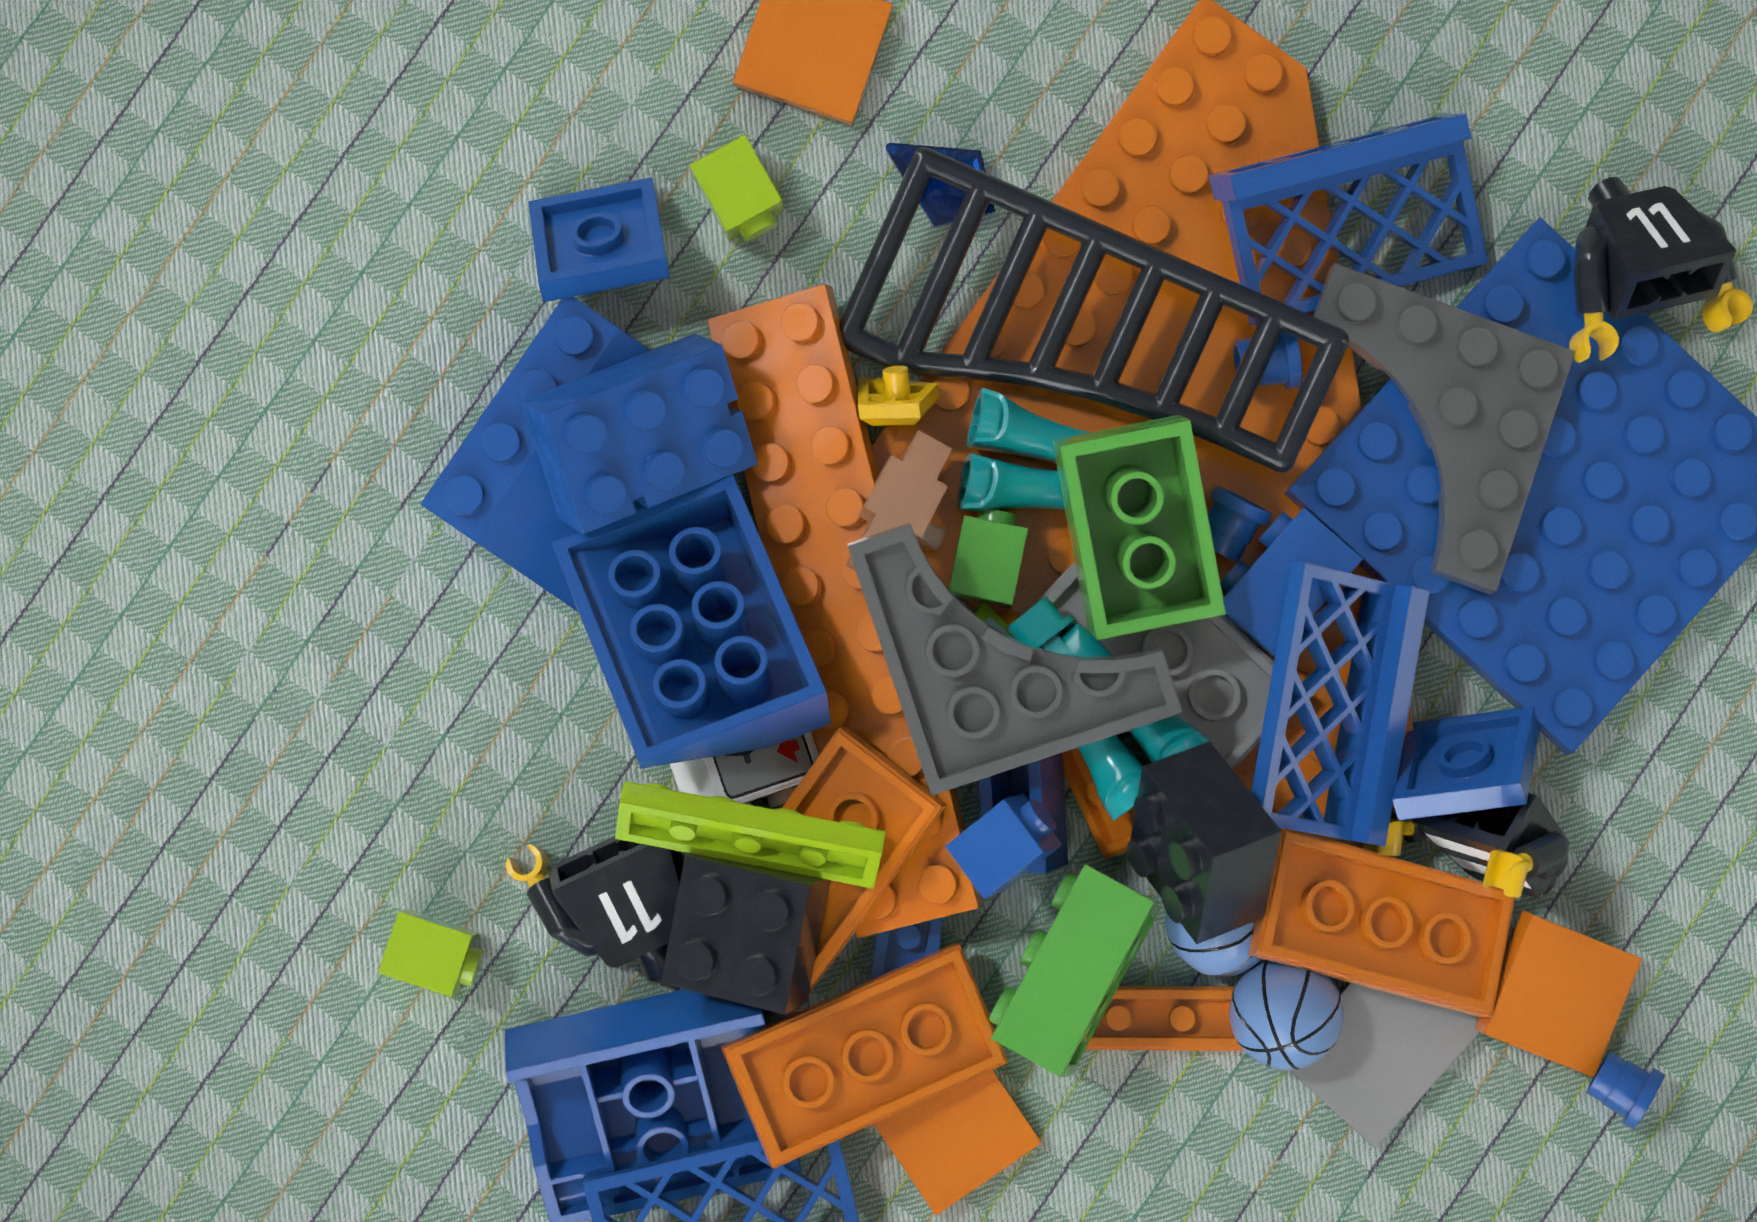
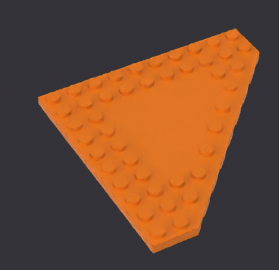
[872,0,1414,849]

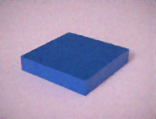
[528,177,670,302]
[1392,706,1540,820]

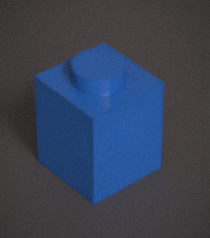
[945,793,1062,899]

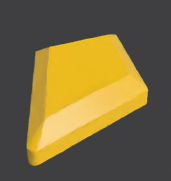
[858,366,940,426]

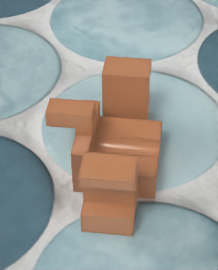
[845,430,952,571]

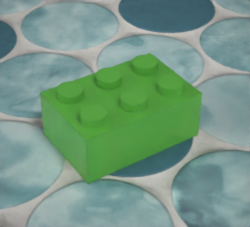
[1052,415,1226,640]
[989,864,1162,1077]

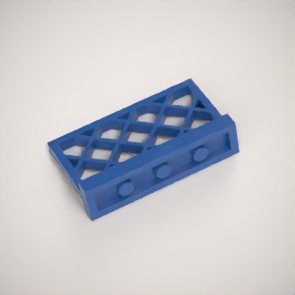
[1209,113,1488,326]
[1251,561,1430,847]
[583,1137,860,1222]

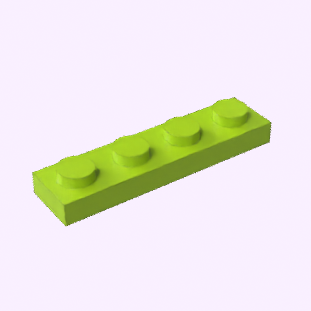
[615,781,886,889]

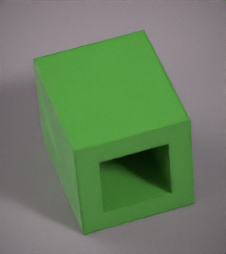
[948,509,1028,608]

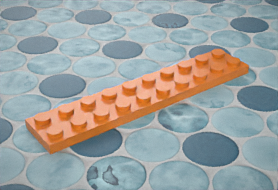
[707,284,985,938]

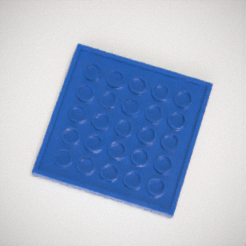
[1284,217,1757,755]

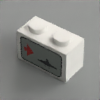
[670,732,819,808]

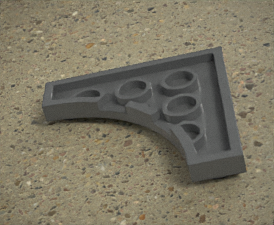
[1313,263,1576,595]
[847,523,1183,796]

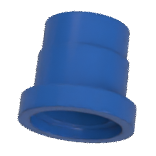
[1233,332,1302,389]
[1207,485,1272,562]
[1586,1051,1665,1130]

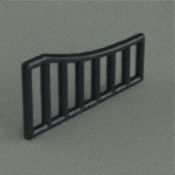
[840,147,1349,473]

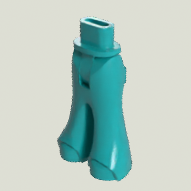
[958,388,1091,512]
[1006,596,1212,821]

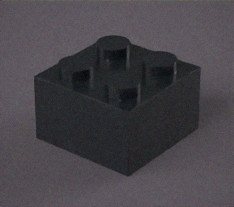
[1127,741,1282,944]
[661,853,831,1014]

